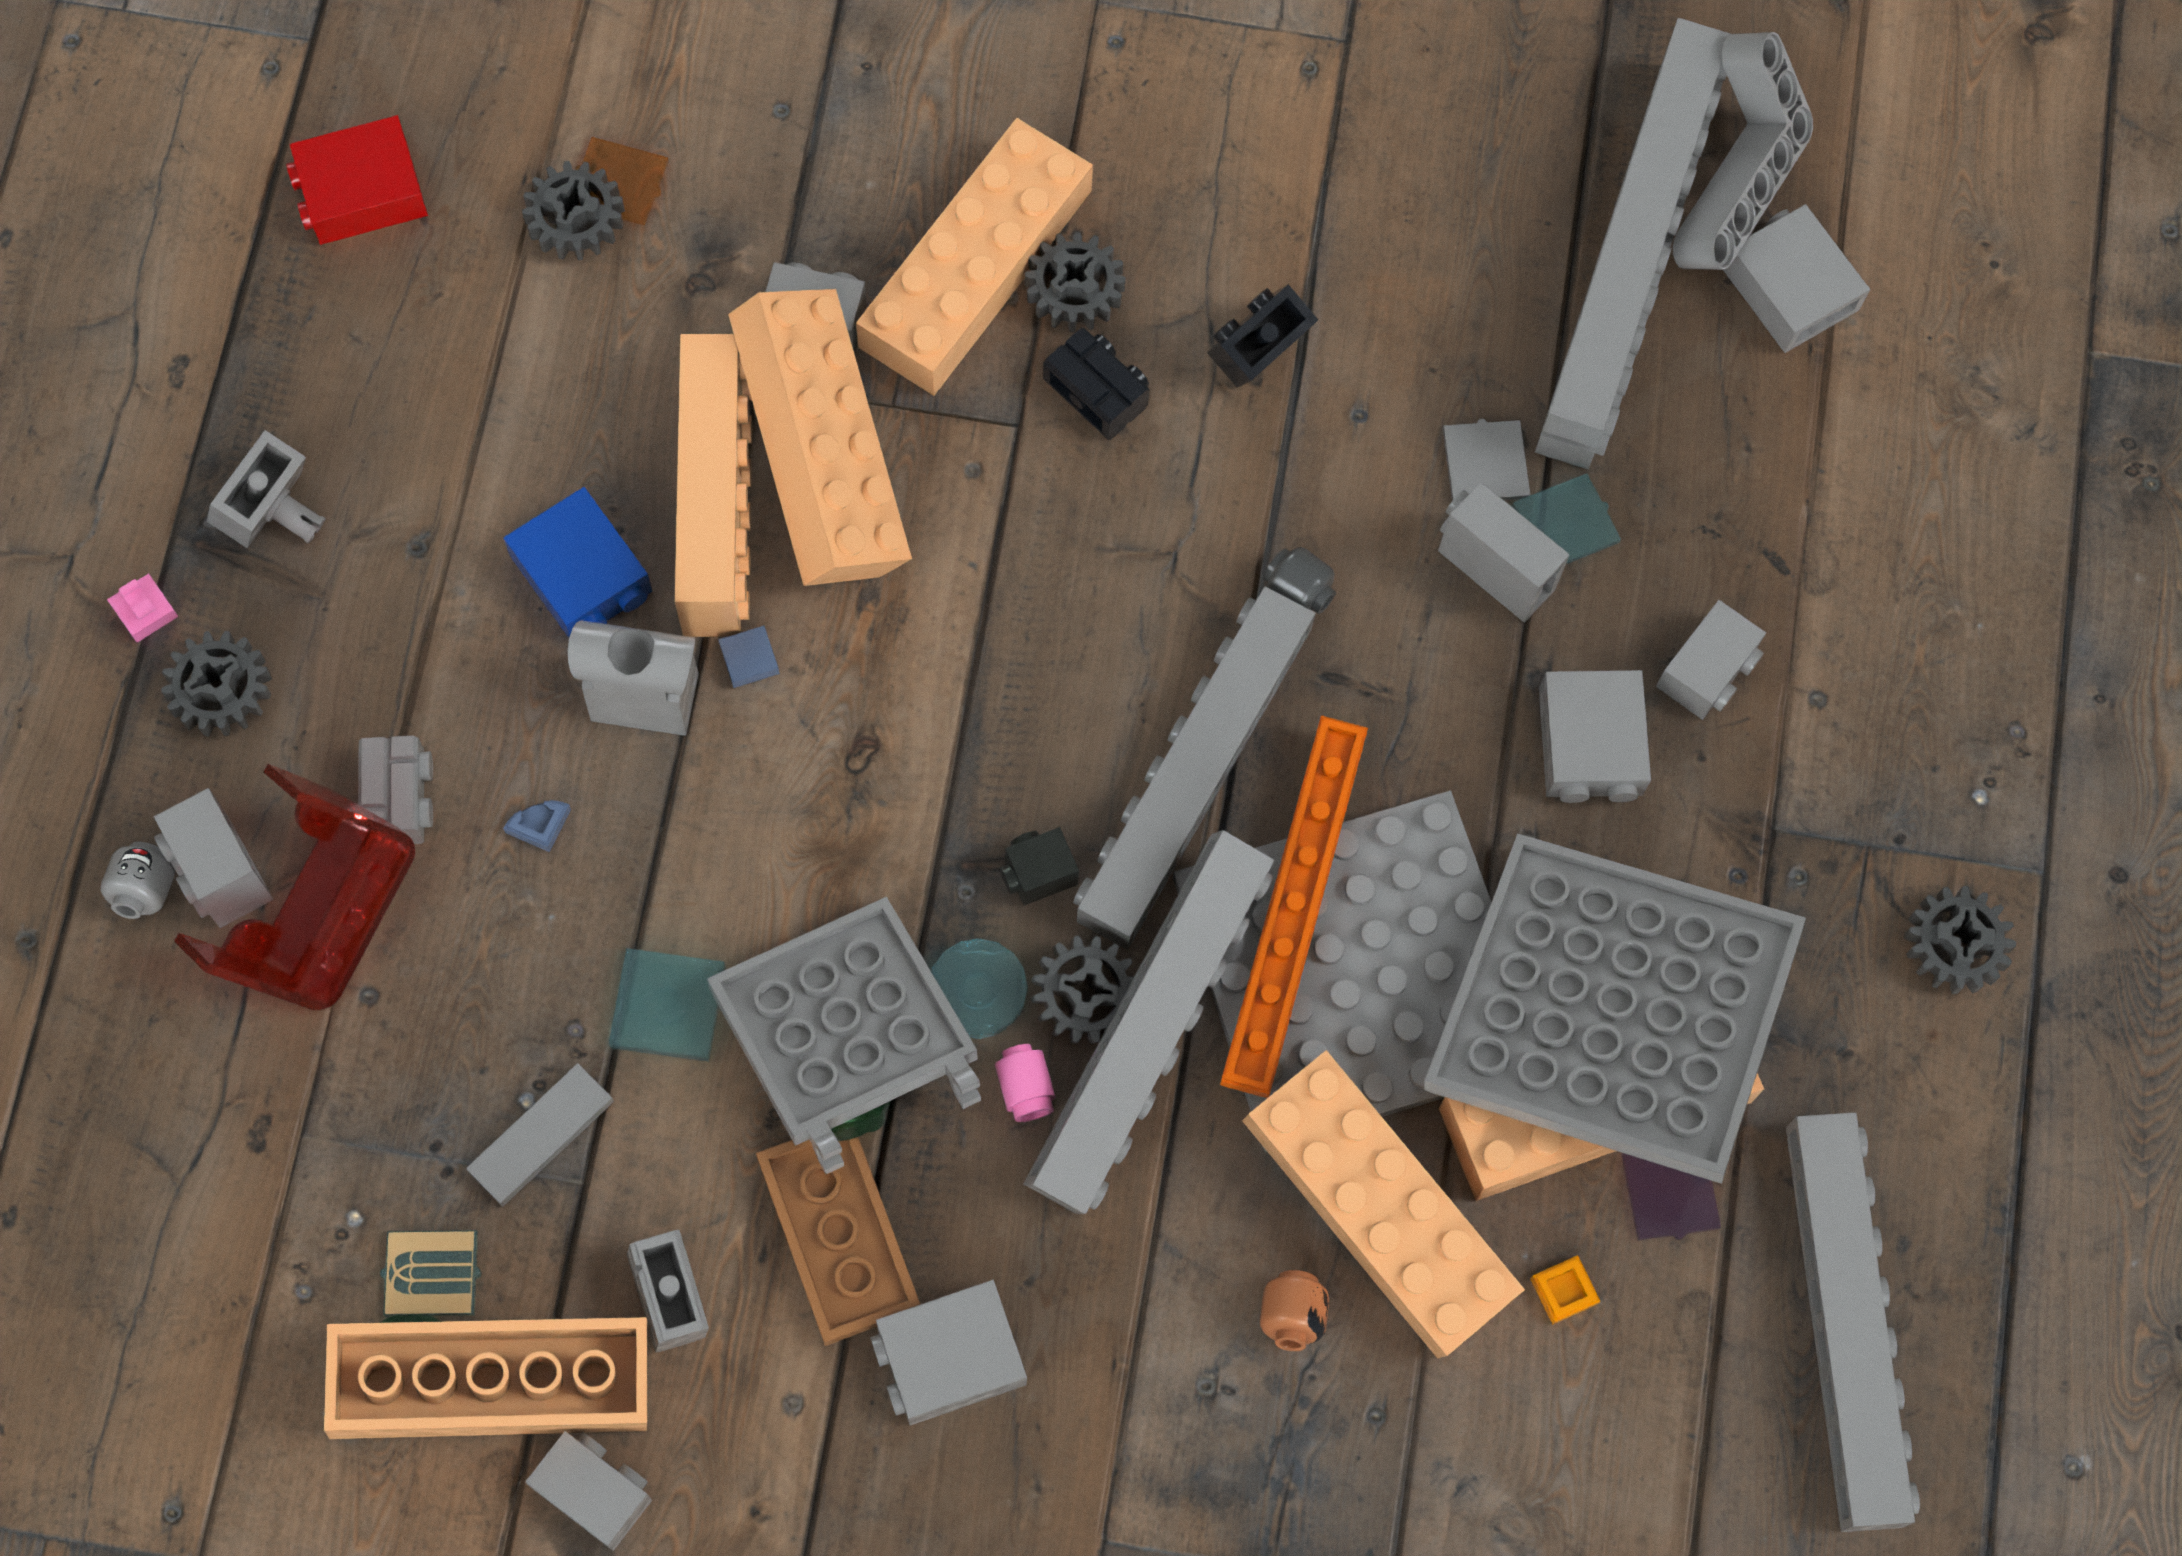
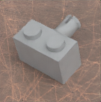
[206,430,326,548]

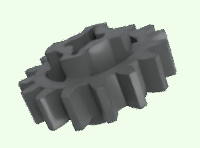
[522,161,625,260]
[1025,231,1126,332]
[161,631,272,737]
[1904,886,2016,994]
[1031,936,1135,1045]

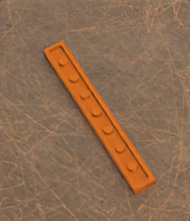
[1220,715,1368,1098]

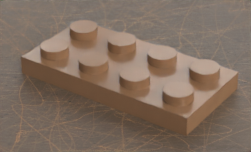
[756,1119,921,1346]

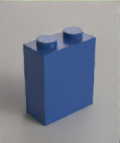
[503,487,652,638]

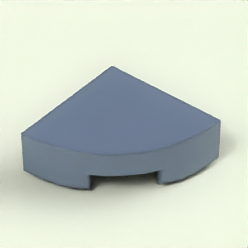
[503,800,571,852]

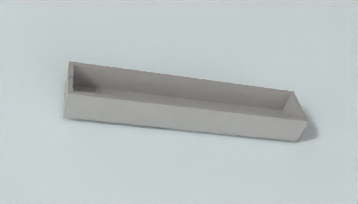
[1535,18,1730,469]

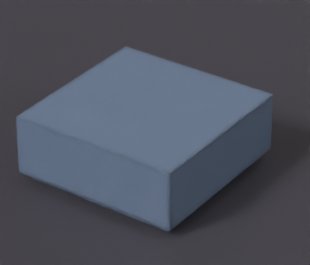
[718,626,780,688]

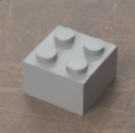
[154,788,274,928]

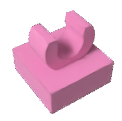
[107,573,178,643]

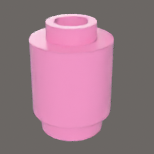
[995,1044,1056,1122]

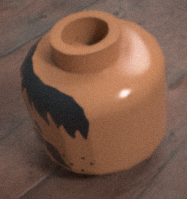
[1260,1270,1329,1351]

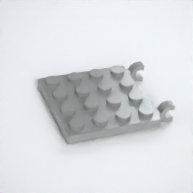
[707,896,981,1174]

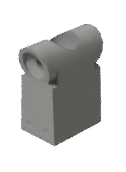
[568,620,699,736]

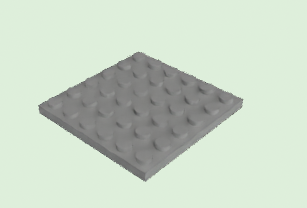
[1172,790,1492,1153]
[1424,833,1806,1184]

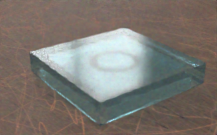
[609,948,726,1062]

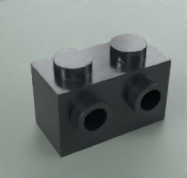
[1207,284,1318,388]

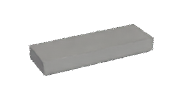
[466,1063,614,1207]

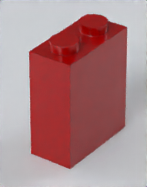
[286,115,428,245]

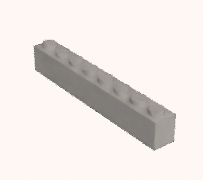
[1073,586,1315,950]
[1023,830,1274,1214]
[1786,1113,1920,1532]

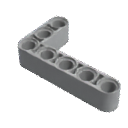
[1673,32,1813,270]

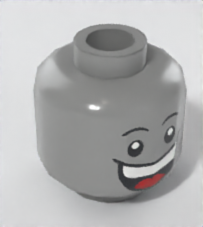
[100,842,175,919]

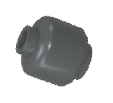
[1263,547,1336,614]

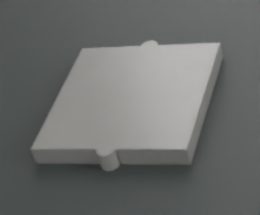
[1443,419,1530,501]

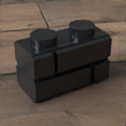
[1043,327,1150,440]

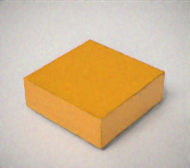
[1530,1255,1601,1325]

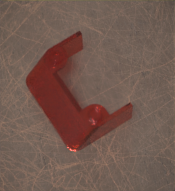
[174,764,415,1010]

